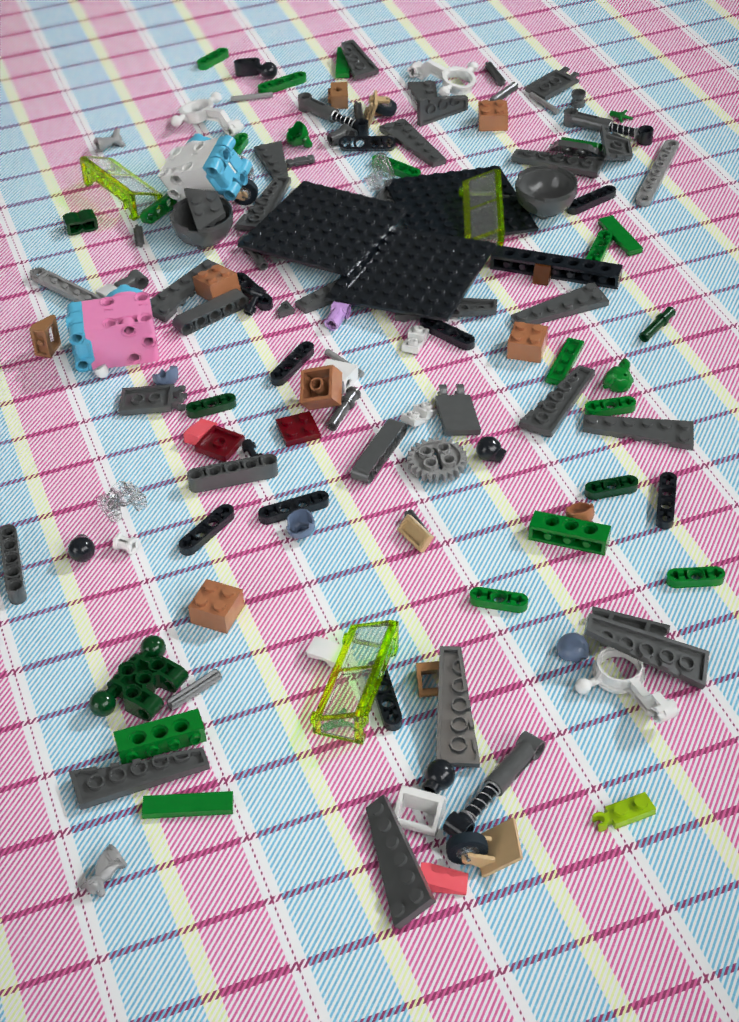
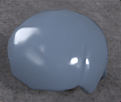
[152,366,178,385]
[286,509,315,539]
[556,632,590,663]

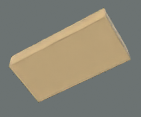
[397,514,434,553]

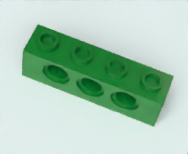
[528,510,611,556]
[113,709,207,764]

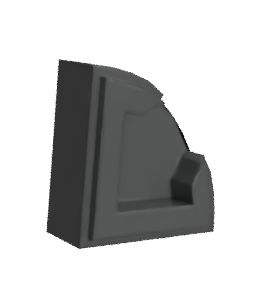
[278,300,295,318]

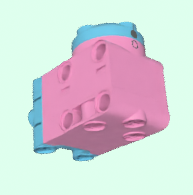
[65,284,159,372]

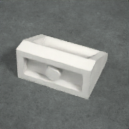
[394,785,446,837]

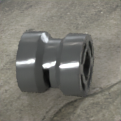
[571,89,586,108]

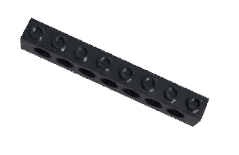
[490,245,623,290]

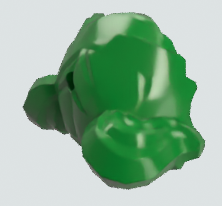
[286,121,313,148]
[602,358,634,393]

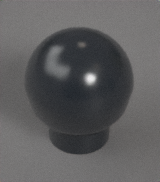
[476,436,507,464]
[68,534,95,563]
[422,759,455,794]

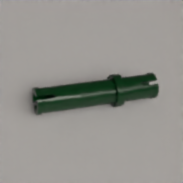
[639,306,676,342]

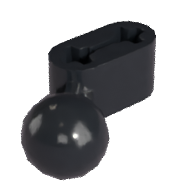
[234,57,278,80]

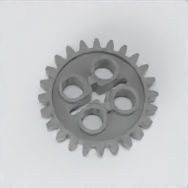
[407,437,467,484]

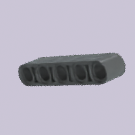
[172,289,249,336]
[351,419,407,484]
[187,454,278,493]
[0,524,27,605]

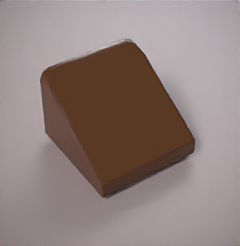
[532,263,551,286]

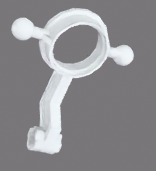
[407,59,478,97]
[171,92,244,137]
[575,646,679,724]

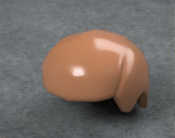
[565,502,595,522]

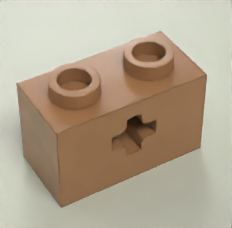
[328,82,348,109]

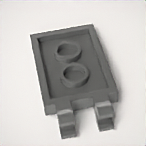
[525,66,580,101]
[118,384,188,416]
[435,384,481,436]

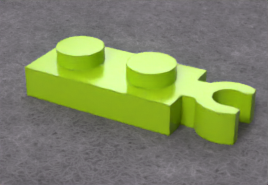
[592,792,656,832]

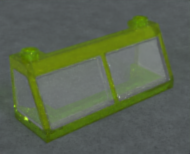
[79,156,163,221]
[459,169,505,246]
[310,620,399,745]

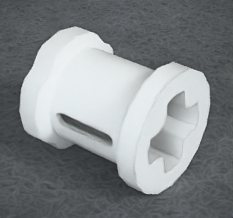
[112,533,138,554]

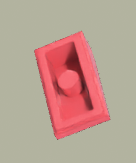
[183,418,217,445]
[421,862,468,895]

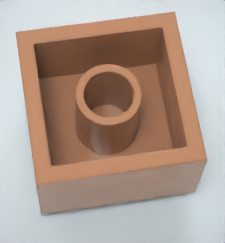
[478,99,508,131]
[192,264,241,301]
[507,321,549,363]
[300,365,342,410]
[188,579,245,634]

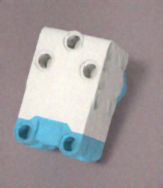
[158,134,252,202]

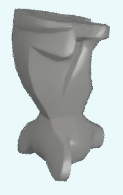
[93,128,126,152]
[80,844,127,898]

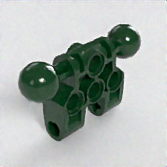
[89,635,189,721]

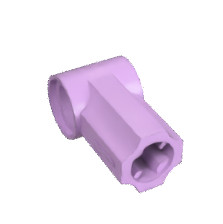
[325,301,351,331]

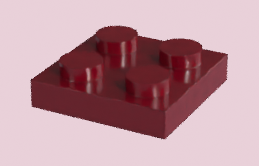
[275,411,321,447]
[194,425,245,462]

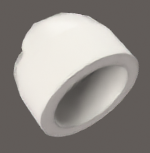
[93,364,109,378]

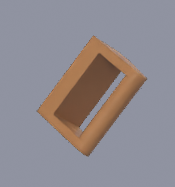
[29,315,61,358]
[415,661,439,697]

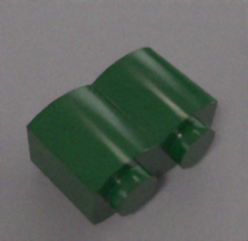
[62,209,98,235]

